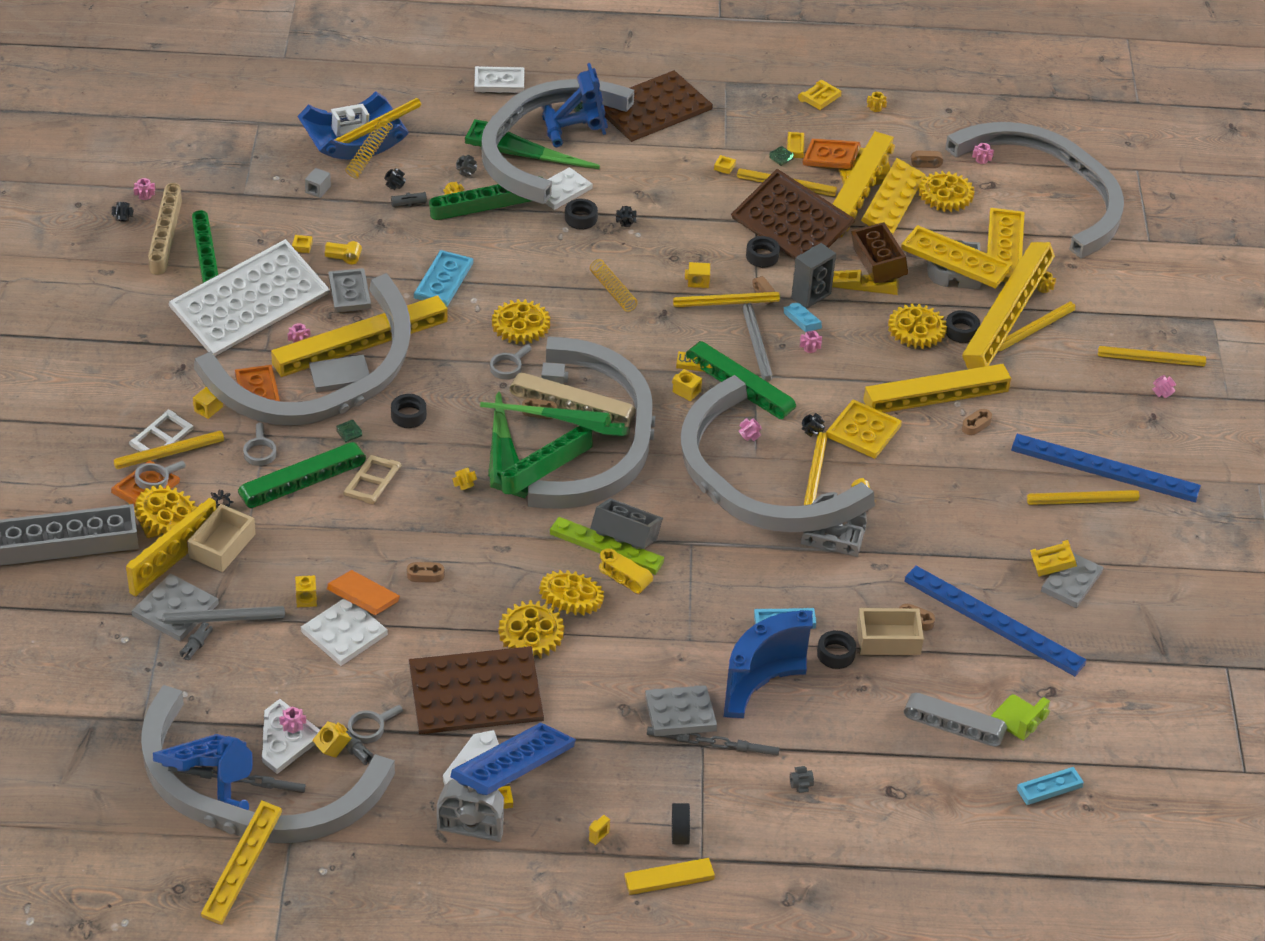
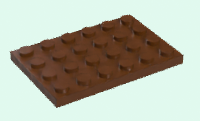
[604,70,713,142]
[731,169,855,259]
[409,646,544,735]

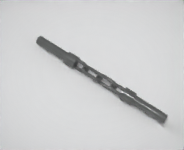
[647,726,780,756]
[168,766,306,793]

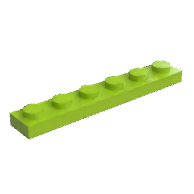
[550,517,664,575]

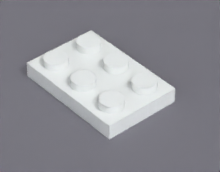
[474,66,524,93]
[545,167,593,210]

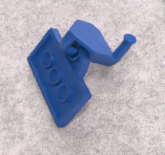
[153,734,253,810]

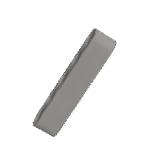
[904,693,1007,747]

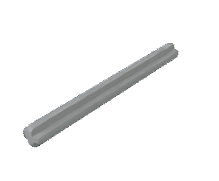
[743,303,772,381]
[162,606,285,624]

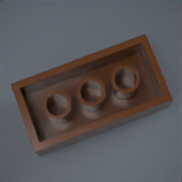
[851,222,908,284]

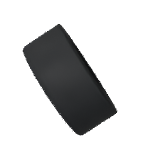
[565,199,598,229]
[746,236,780,268]
[945,310,980,343]
[391,394,427,428]
[817,630,856,669]
[672,803,690,845]

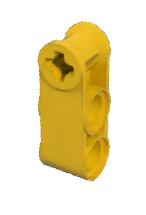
[599,549,653,594]

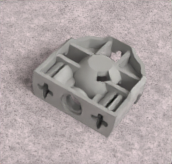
[927,240,981,289]
[801,492,867,557]
[436,779,504,842]

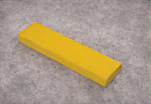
[624,858,715,895]

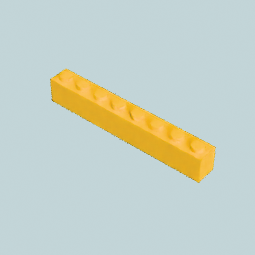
[833,131,895,237]
[863,364,1011,413]

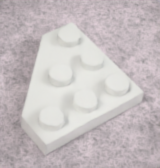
[262,699,320,774]
[443,730,511,792]

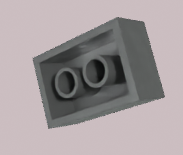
[791,243,836,309]
[590,498,663,549]

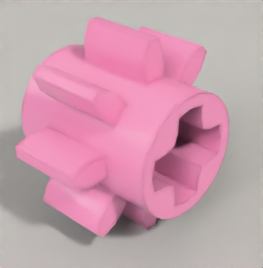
[972,143,994,164]
[133,178,155,200]
[288,323,310,343]
[800,331,822,353]
[1152,375,1176,398]
[739,418,762,441]
[279,707,306,734]

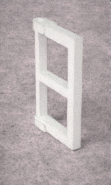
[129,409,193,461]

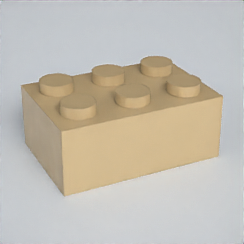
[187,504,256,572]
[857,608,924,655]

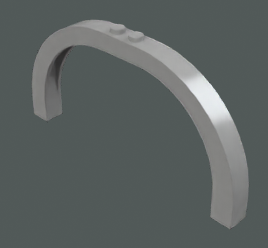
[482,79,634,204]
[945,122,1124,259]
[194,273,411,425]
[528,336,655,509]
[681,375,875,532]
[141,685,395,843]

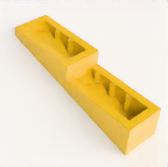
[832,270,899,295]

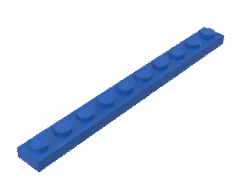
[1011,433,1201,503]
[904,565,1086,677]

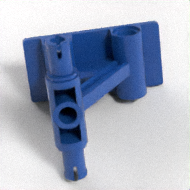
[542,63,608,148]

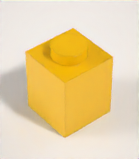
[193,387,223,419]

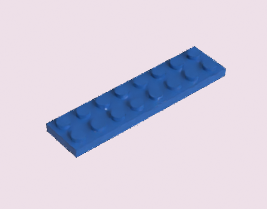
[450,722,576,795]

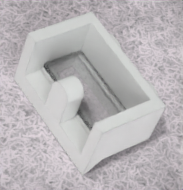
[331,104,369,136]

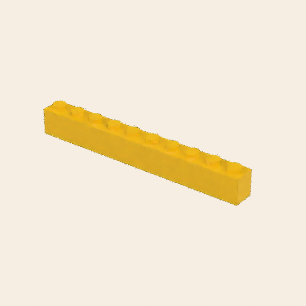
[962,242,1055,369]
[271,295,448,377]

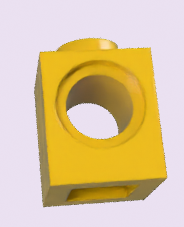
[685,262,710,288]
[672,369,702,402]
[295,575,317,608]
[312,721,352,758]

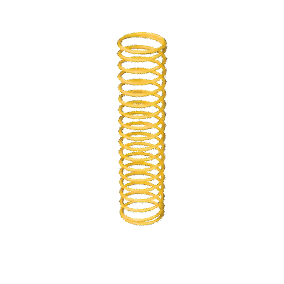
[345,118,393,178]
[590,259,638,312]

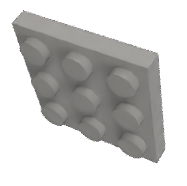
[132,573,219,642]
[645,686,717,736]

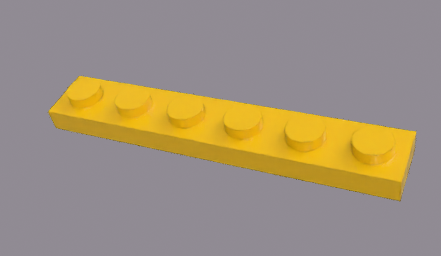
[201,800,282,925]

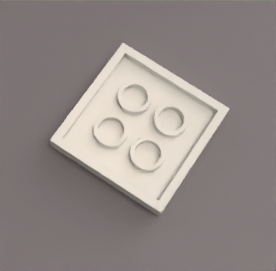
[301,599,388,666]

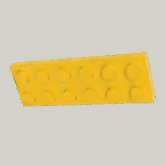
[861,158,926,235]
[987,208,1025,282]
[901,225,1012,289]
[126,498,216,597]

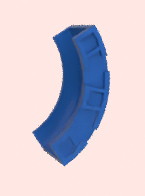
[297,91,409,160]
[723,610,813,718]

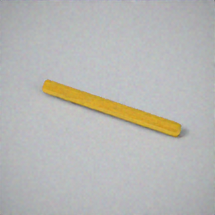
[334,98,422,143]
[737,168,837,197]
[673,292,780,307]
[998,301,1076,352]
[1098,346,1206,367]
[114,430,224,470]
[804,432,828,505]
[1027,490,1140,505]

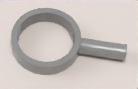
[490,344,532,380]
[243,423,277,466]
[135,461,185,490]
[348,705,403,744]

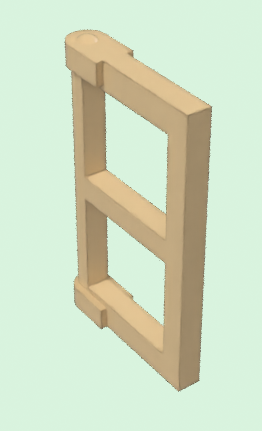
[344,455,402,504]

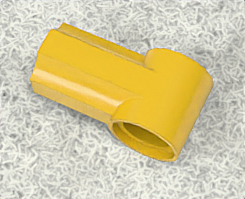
[324,241,362,265]

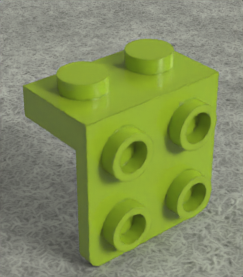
[991,694,1050,741]

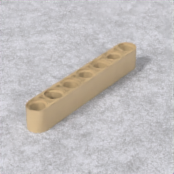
[148,183,182,275]
[509,373,636,427]

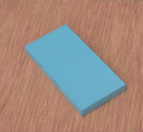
[414,250,473,307]

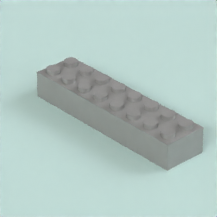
[0,504,139,566]

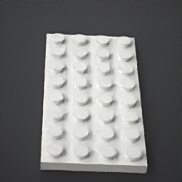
[169,239,330,356]

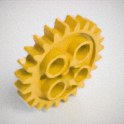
[919,171,975,212]
[492,299,550,345]
[888,303,947,349]
[134,485,197,536]
[539,570,604,616]
[498,600,564,659]

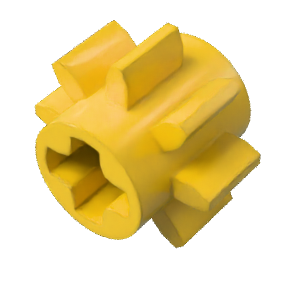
[867,91,887,112]
[443,181,465,195]
[1037,271,1056,293]
[452,467,477,490]

